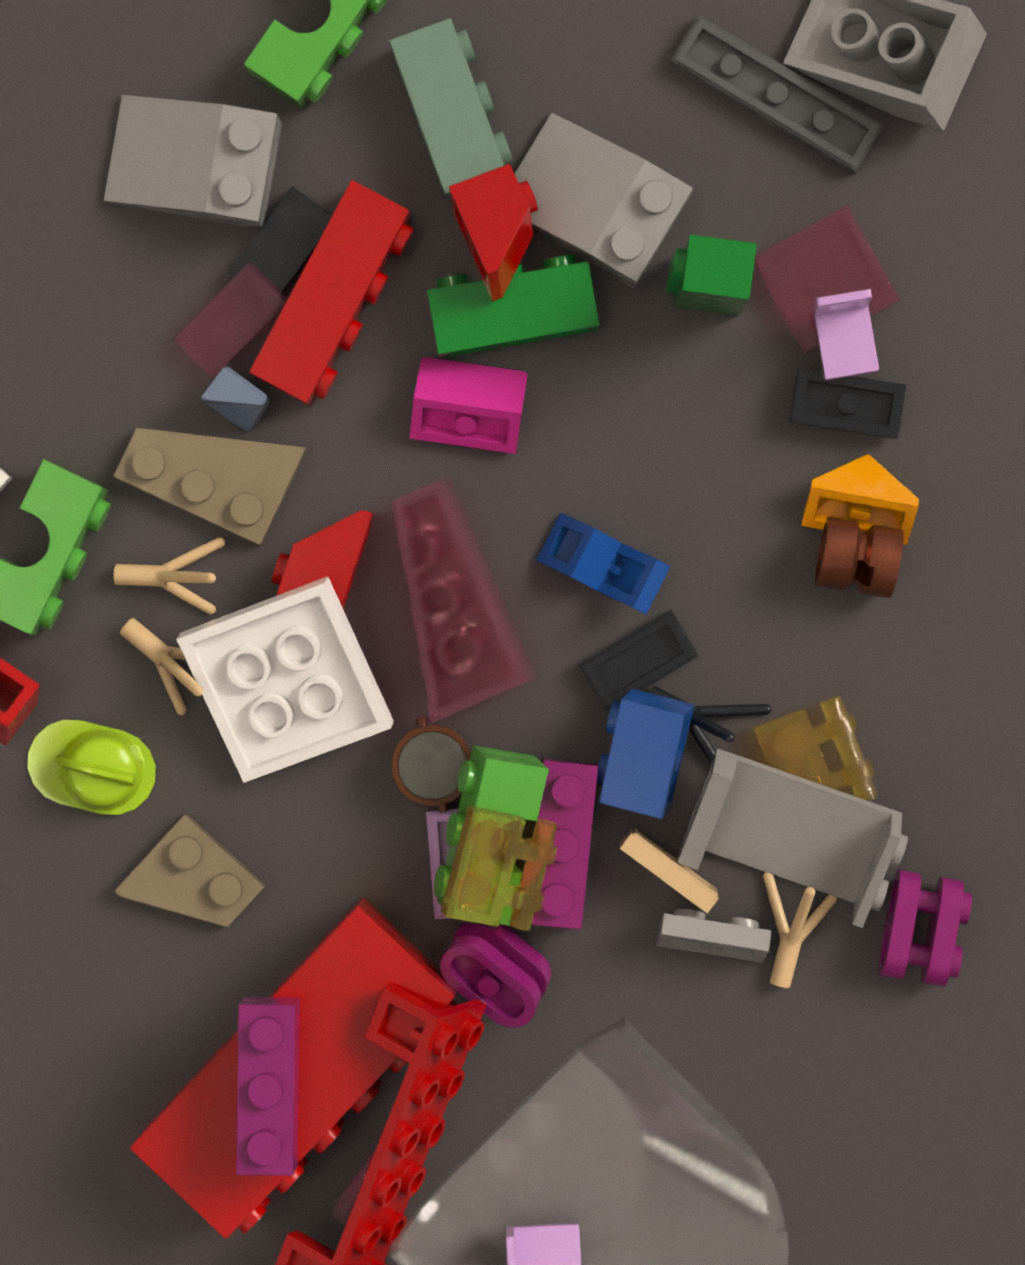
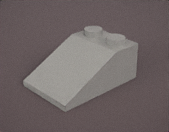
[783,0,987,131]
[104,95,282,229]
[515,113,693,289]

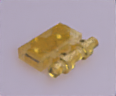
[753,695,878,801]
[441,806,558,930]

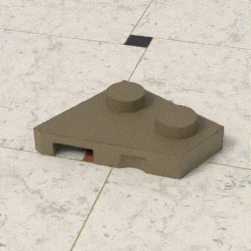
[115,813,266,927]

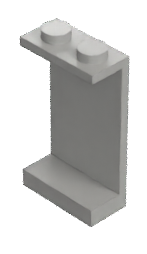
[677,748,908,928]

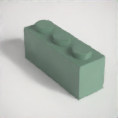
[389,18,513,201]

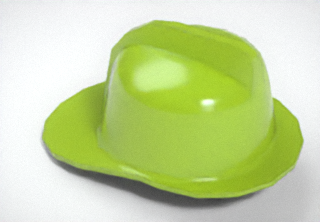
[27,719,156,815]

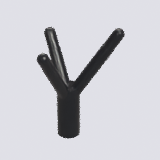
[650,686,771,763]

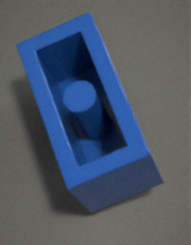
[596,689,695,819]

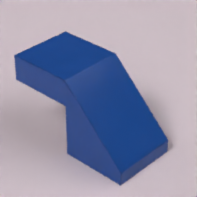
[536,512,671,615]

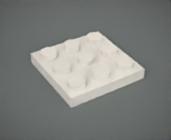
[176,576,394,783]

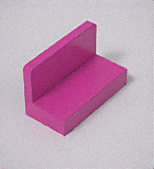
[409,357,527,454]

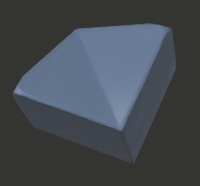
[201,366,272,432]

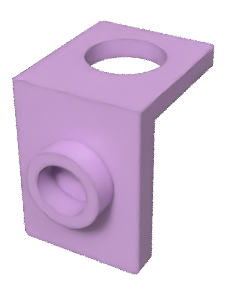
[813,289,879,381]
[506,1223,581,1265]

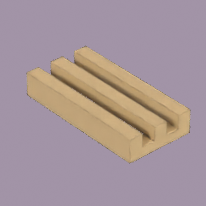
[620,828,719,914]

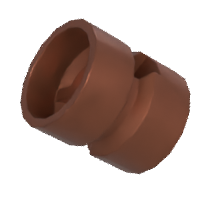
[814,517,904,598]

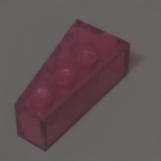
[392,478,537,724]

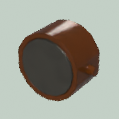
[392,716,471,813]

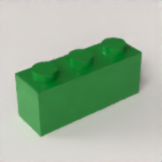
[666,235,757,316]
[427,255,600,359]

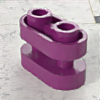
[879,869,972,987]
[440,919,552,1028]

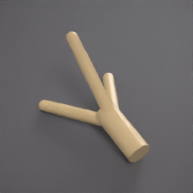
[114,537,225,615]
[120,618,203,716]
[763,872,837,988]

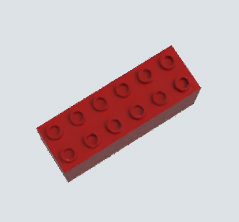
[130,897,457,1239]

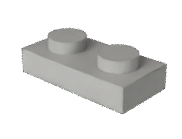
[656,909,772,963]

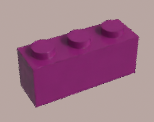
[527,758,598,930]
[236,997,300,1176]

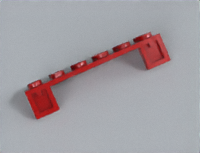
[275,985,486,1265]

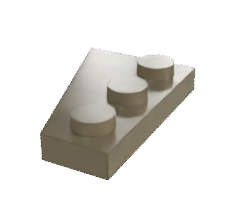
[113,428,307,546]

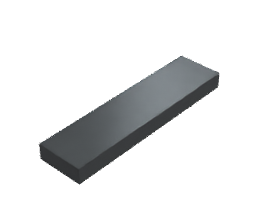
[670,14,883,174]

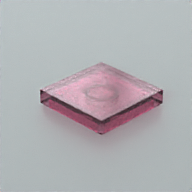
[754,205,900,353]

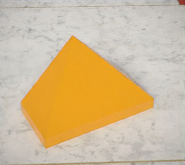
[801,454,919,545]

